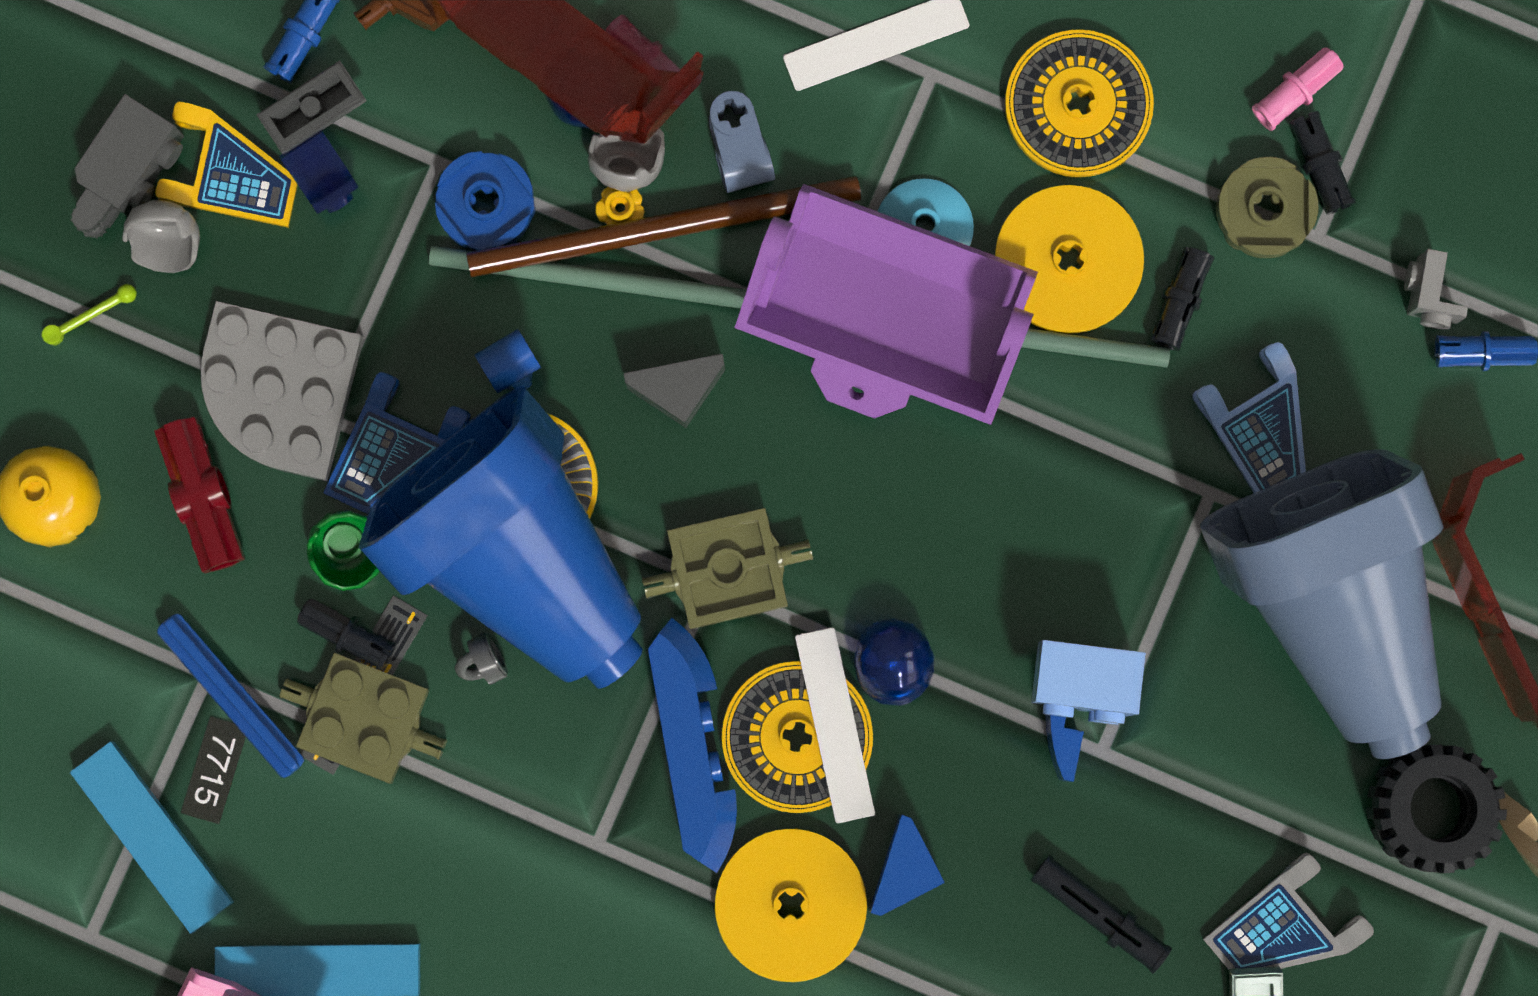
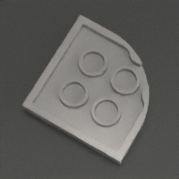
[201,301,364,482]

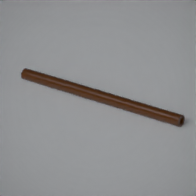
[466,176,861,277]

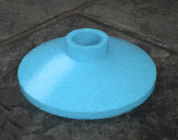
[878,179,974,246]

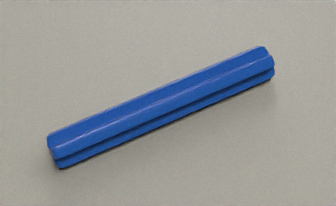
[157,614,304,778]

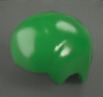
[307,510,379,591]

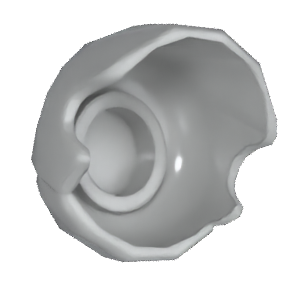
[588,114,665,192]
[122,200,200,273]

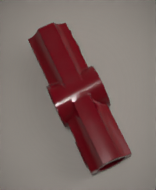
[154,417,245,574]

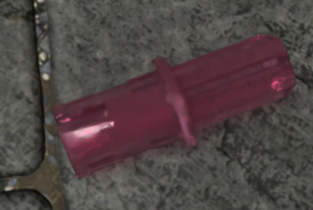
[603,15,691,100]

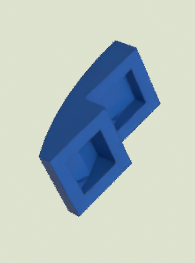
[1045,714,1084,782]

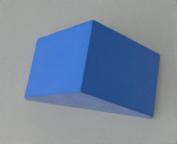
[869,814,945,916]

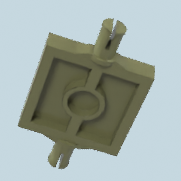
[642,508,813,630]
[280,653,447,784]

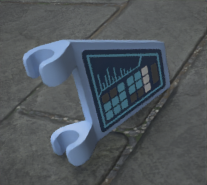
[1192,342,1306,493]

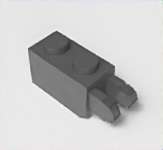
[70,94,184,239]

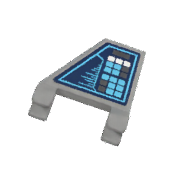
[1203,853,1374,969]

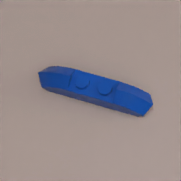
[648,618,737,873]

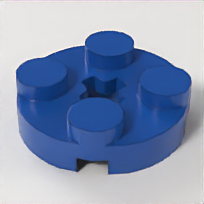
[435,151,536,251]

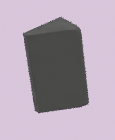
[256,60,367,155]

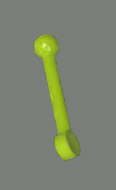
[42,284,137,345]

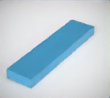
[70,741,234,934]
[215,943,420,996]

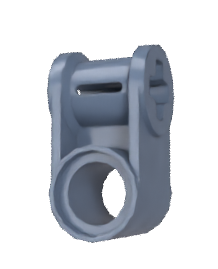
[709,91,775,193]

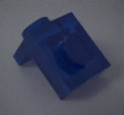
[279,131,359,214]

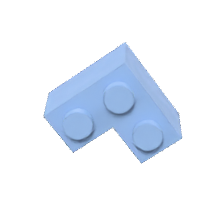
[1031,640,1146,725]

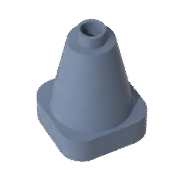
[1200,449,1443,759]

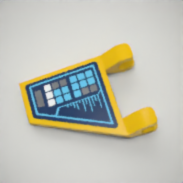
[155,102,299,228]

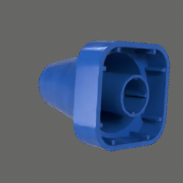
[359,386,643,689]

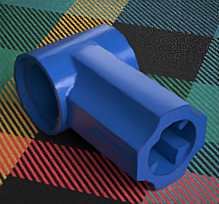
[474,329,541,393]

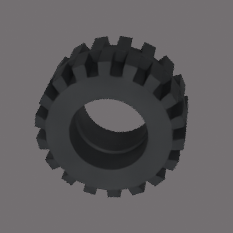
[1366,744,1507,873]

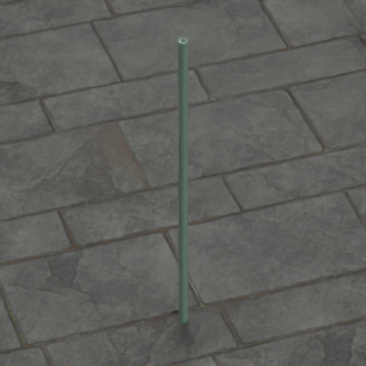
[429,246,1170,368]

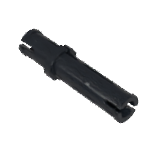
[1031,855,1172,974]

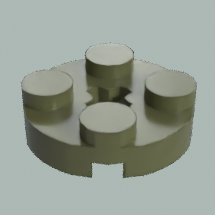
[1216,157,1319,258]

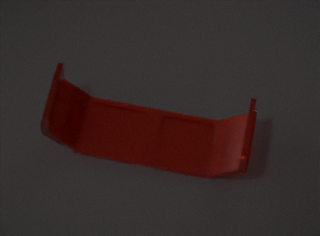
[437,0,704,144]
[1433,453,1538,728]

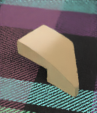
[1499,792,1538,878]

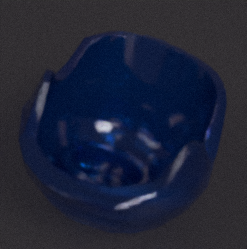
[854,618,935,706]

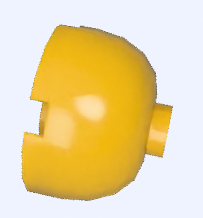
[0,446,101,547]

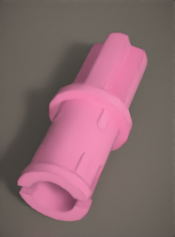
[1252,47,1344,131]

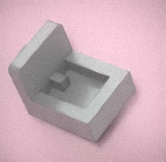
[1404,249,1468,329]

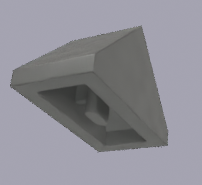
[624,354,725,428]

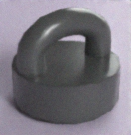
[454,632,508,685]

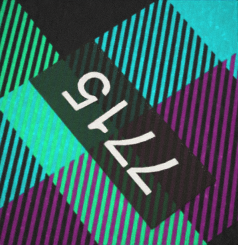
[181,716,246,824]

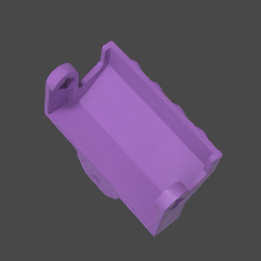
[735,184,1038,425]

